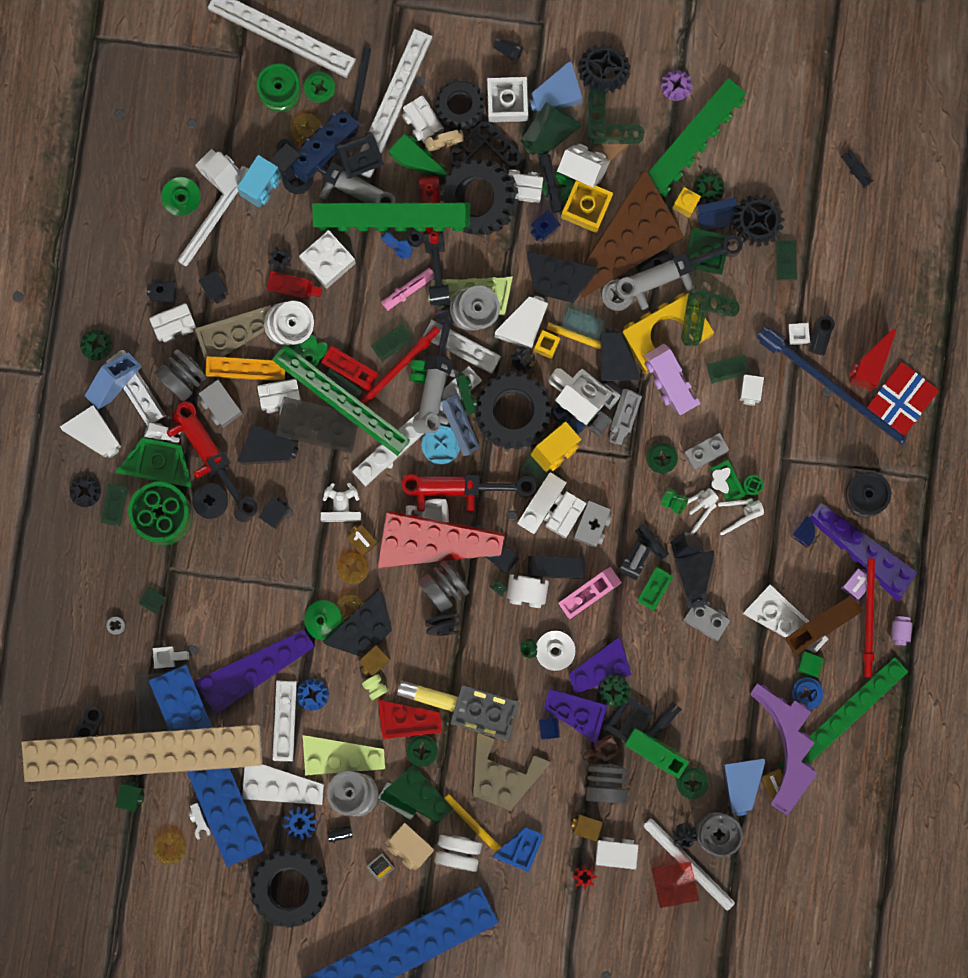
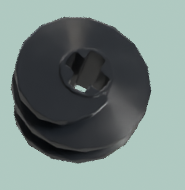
[192,483,228,519]
[425,614,461,636]

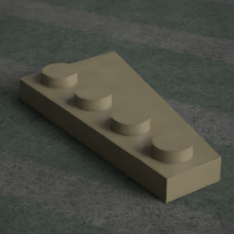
[195,305,271,362]

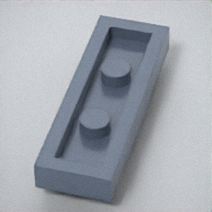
[441,394,480,456]

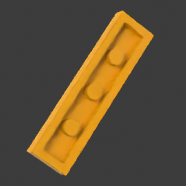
[205,356,285,381]

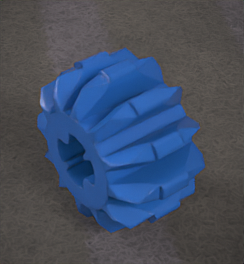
[283,806,317,841]

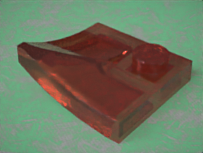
[652,861,699,908]

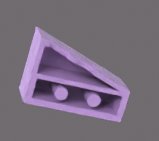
[644,344,701,415]

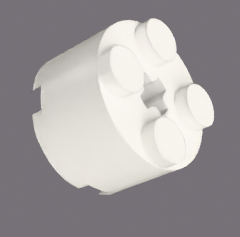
[506,574,549,608]

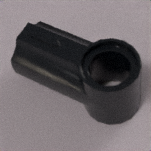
[808,315,835,356]
[619,539,653,581]

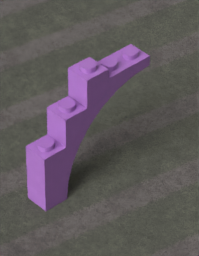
[750,684,817,816]

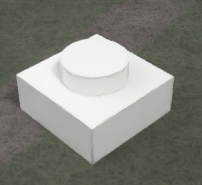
[788,323,810,345]

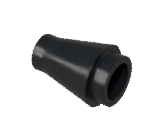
[493,38,523,61]

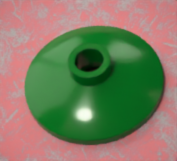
[161,177,201,216]
[304,600,343,640]

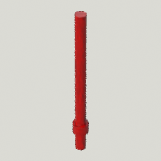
[360,326,440,406]
[862,558,875,677]

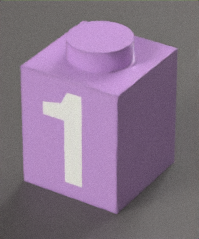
[840,569,867,601]

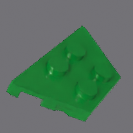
[116,438,192,488]

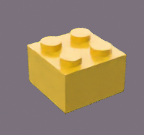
[561,180,613,233]
[531,422,582,472]

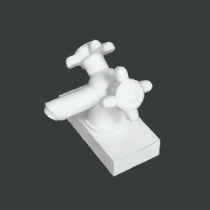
[321,483,361,522]

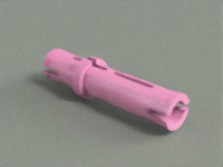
[381,267,434,311]

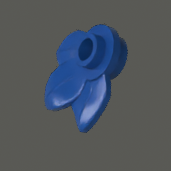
[381,231,413,259]

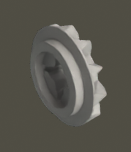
[602,279,633,311]

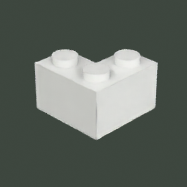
[195,149,242,196]

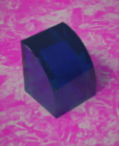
[791,516,815,548]
[538,718,561,740]

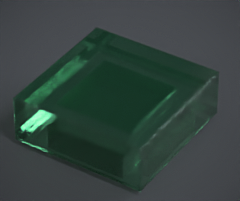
[139,587,167,614]

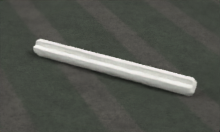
[178,166,248,266]
[643,818,734,910]

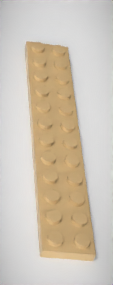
[22,725,262,782]

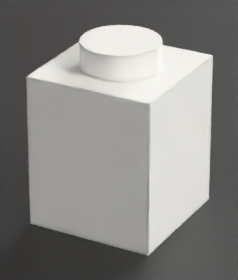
[739,375,764,406]

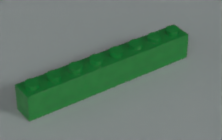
[648,78,746,197]
[312,203,470,231]

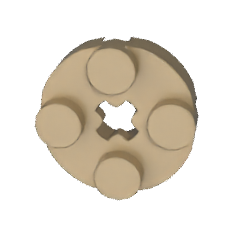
[424,130,464,152]

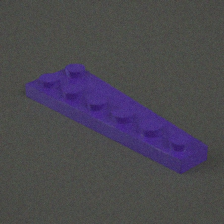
[809,502,917,601]
[194,630,315,715]

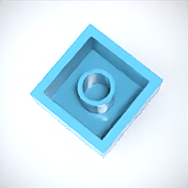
[237,155,281,208]

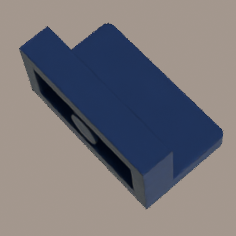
[696,198,737,231]

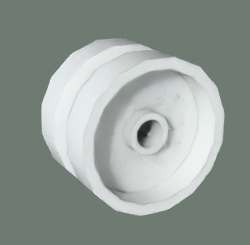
[264,301,314,345]
[434,834,482,871]

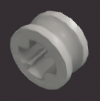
[106,617,125,634]

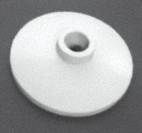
[536,631,575,671]

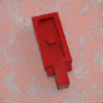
[266,271,322,300]

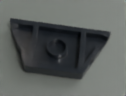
[527,252,600,303]
[322,589,392,658]

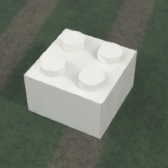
[487,77,528,122]
[557,144,610,187]
[299,230,356,289]

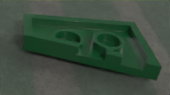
[383,765,453,824]

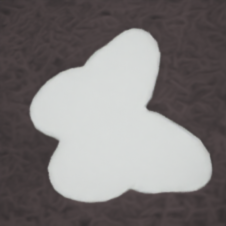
[712,468,730,493]

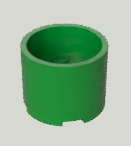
[128,482,193,545]

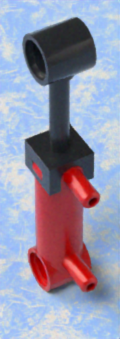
[418,175,450,306]
[167,402,258,522]
[401,474,536,513]

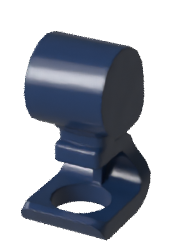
[551,403,586,435]

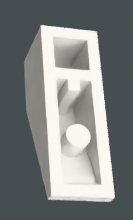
[517,472,567,534]

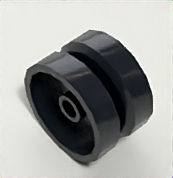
[844,472,892,518]

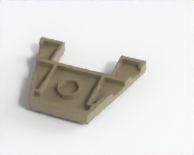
[473,733,550,811]

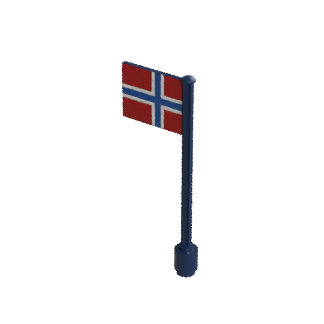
[756,326,939,445]

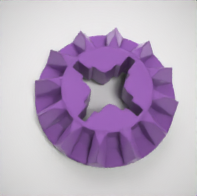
[661,69,692,101]

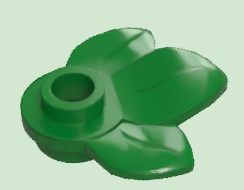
[289,334,328,368]

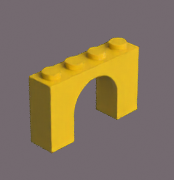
[622,292,714,374]

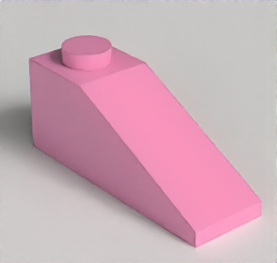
[558,567,622,620]

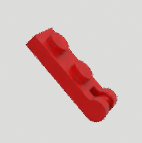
[321,346,379,391]

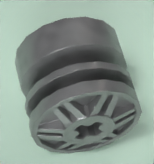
[154,349,207,402]
[417,560,469,614]
[586,764,630,804]
[696,812,743,857]

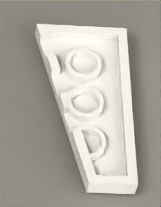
[743,585,828,654]
[242,764,324,805]

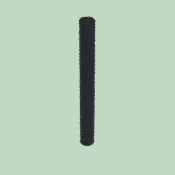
[351,47,371,122]

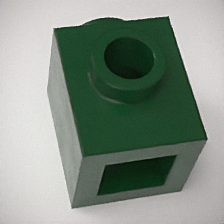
[115,781,145,812]

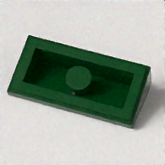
[378,782,417,820]

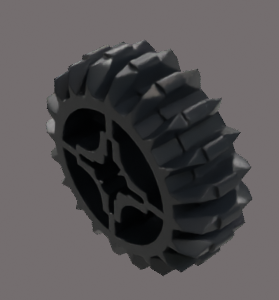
[578,43,631,95]
[731,194,785,247]

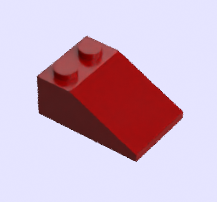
[848,329,897,391]

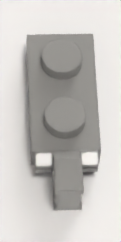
[609,389,642,445]

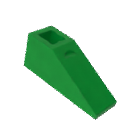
[388,134,448,179]
[624,727,689,779]

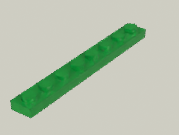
[272,345,410,456]
[778,657,908,771]

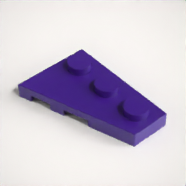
[569,637,632,693]
[544,688,607,743]

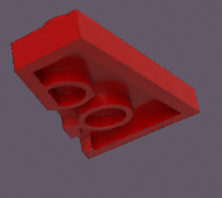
[378,700,442,740]

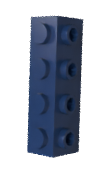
[290,109,359,183]

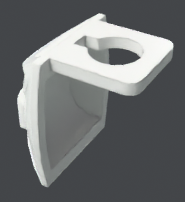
[406,499,449,522]

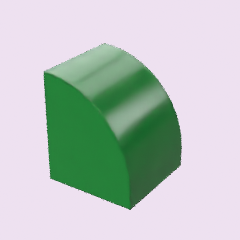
[796,652,825,678]

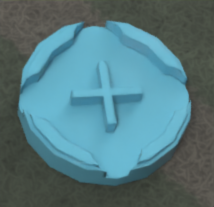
[421,425,460,465]

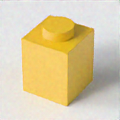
[673,187,701,218]
[534,330,560,359]

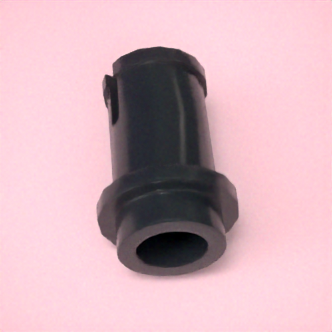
[327,826,353,844]

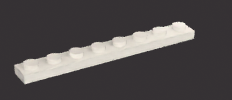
[208,0,356,78]
[360,29,432,179]
[352,366,482,487]

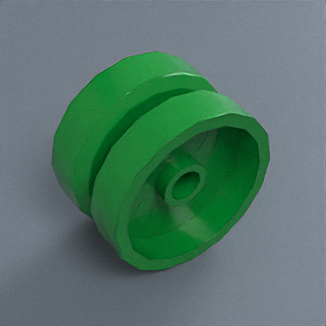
[257,64,301,112]

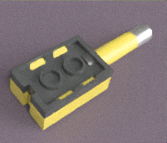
[397,680,520,741]

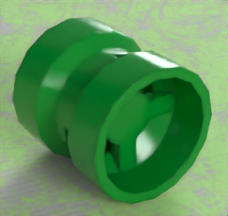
[409,360,427,383]
[742,475,764,497]
[661,488,688,515]

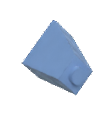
[529,62,582,116]
[85,352,141,409]
[723,759,765,816]

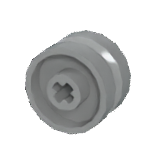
[450,286,500,331]
[327,771,379,817]

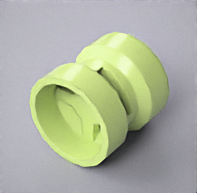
[362,674,389,701]

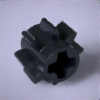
[268,247,292,272]
[511,347,536,373]
[672,823,697,848]

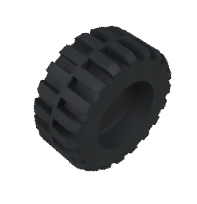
[440,159,519,235]
[476,372,551,450]
[250,849,328,928]

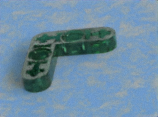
[588,89,645,144]
[681,290,740,346]

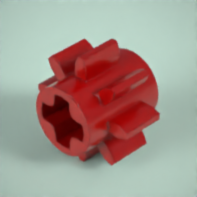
[572,864,597,890]

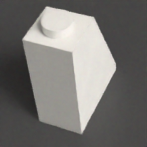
[495,296,548,350]
[60,405,121,458]

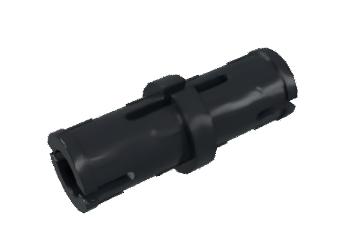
[841,150,873,189]
[408,231,423,248]
[635,523,670,562]

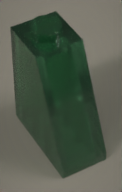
[520,102,582,156]

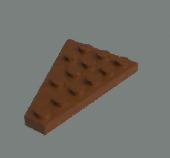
[580,171,684,298]

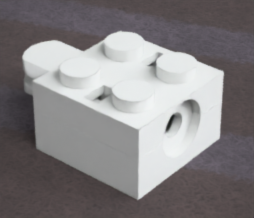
[548,368,612,425]

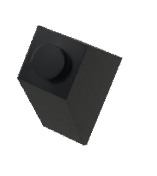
[600,328,641,380]
[237,425,299,465]
[675,550,715,608]

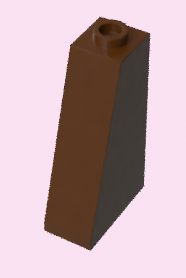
[784,595,863,655]

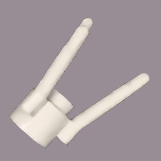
[687,488,719,535]
[718,498,764,535]

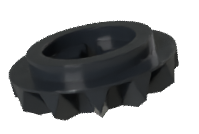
[282,174,313,195]
[69,476,101,507]

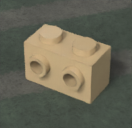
[386,823,434,870]

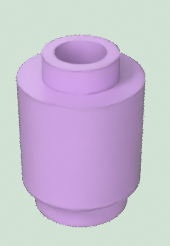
[891,616,912,646]

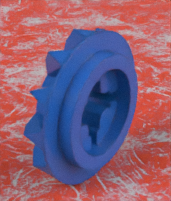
[791,678,823,710]
[297,679,329,711]

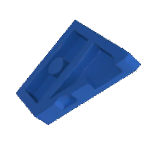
[492,827,544,872]

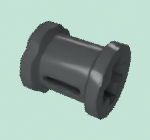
[587,411,613,437]

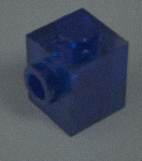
[530,210,561,243]

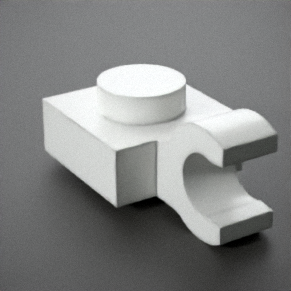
[144,423,180,444]
[153,647,189,669]
[188,803,211,839]

